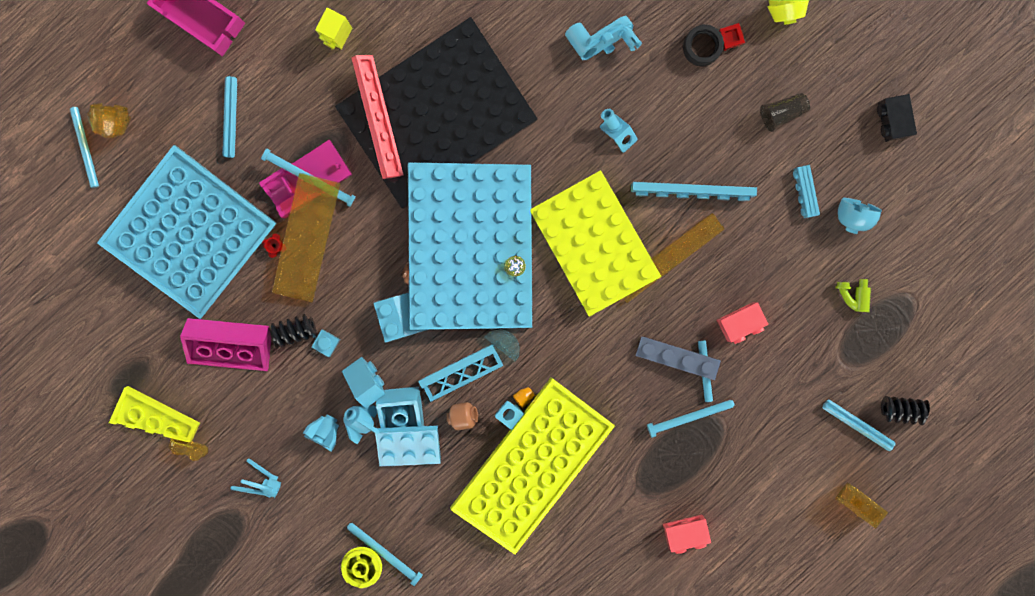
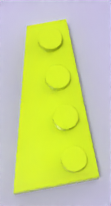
[109,386,200,442]

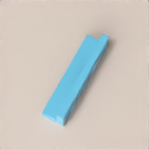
[418,344,503,402]

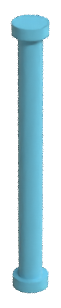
[261,149,356,207]

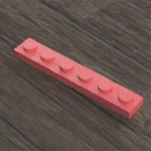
[351,55,403,179]

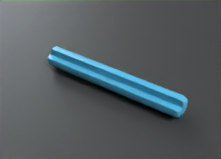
[222,76,237,158]
[822,400,895,451]

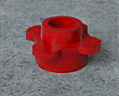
[262,233,287,258]

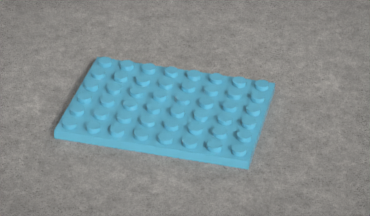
[408,163,532,330]

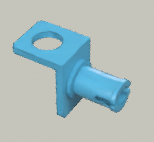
[600,109,638,153]
[495,401,524,430]

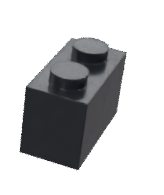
[877,94,917,142]

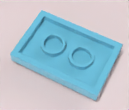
[375,426,441,466]

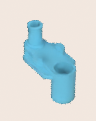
[565,16,642,60]

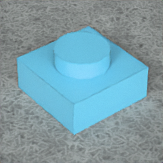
[312,329,341,357]

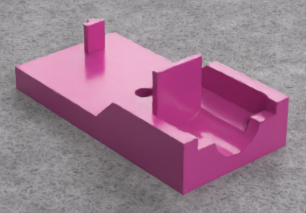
[259,140,352,219]

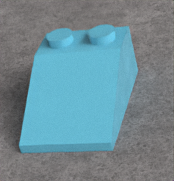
[374,293,429,342]
[376,387,424,428]

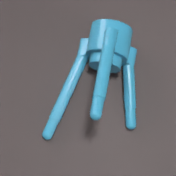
[231,459,281,498]

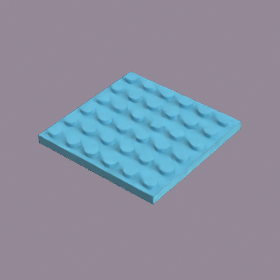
[97,145,277,319]

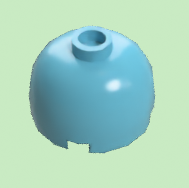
[838,197,882,234]

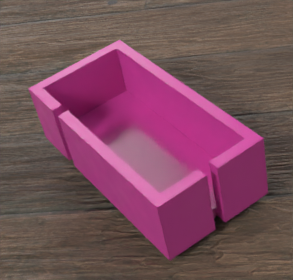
[146,0,245,57]

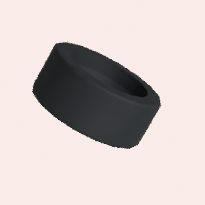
[683,24,724,67]

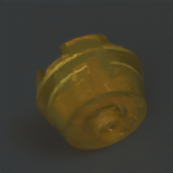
[87,103,131,138]

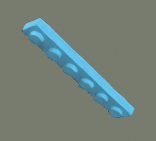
[631,182,757,201]

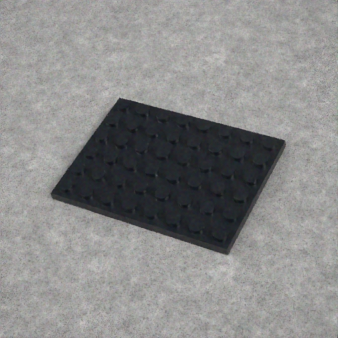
[335,17,538,209]

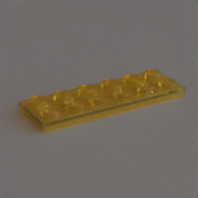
[272,173,341,302]

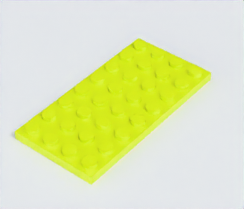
[450,377,615,554]

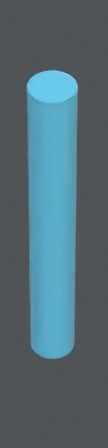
[698,340,713,402]

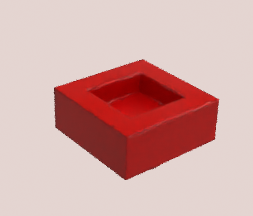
[719,23,745,50]

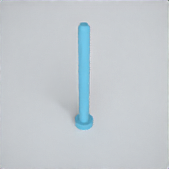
[647,400,734,438]
[347,523,423,586]

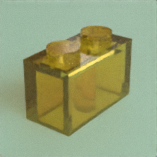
[835,483,888,529]

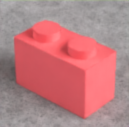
[717,302,769,344]
[663,515,711,554]

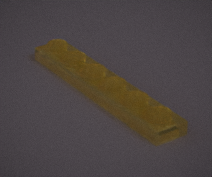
[623,213,724,303]

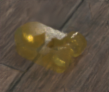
[168,439,208,461]

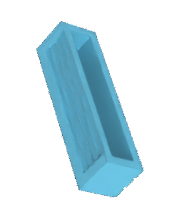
[793,165,820,218]

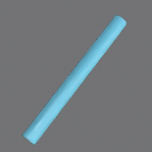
[70,107,99,188]

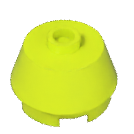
[767,0,809,25]
[341,547,382,588]

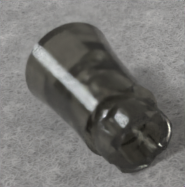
[760,93,811,132]

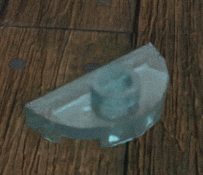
[484,329,520,362]

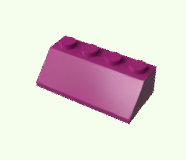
[180,318,271,371]

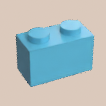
[342,357,386,408]

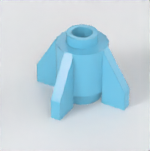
[343,404,380,444]
[303,415,339,452]

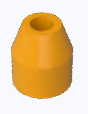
[513,387,535,409]

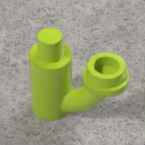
[835,279,871,312]

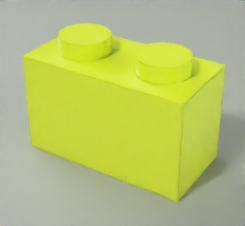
[315,8,352,50]

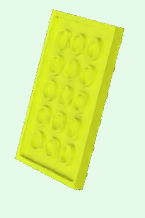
[530,170,661,317]

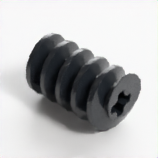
[271,314,317,348]
[881,396,930,426]

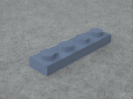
[636,336,721,380]

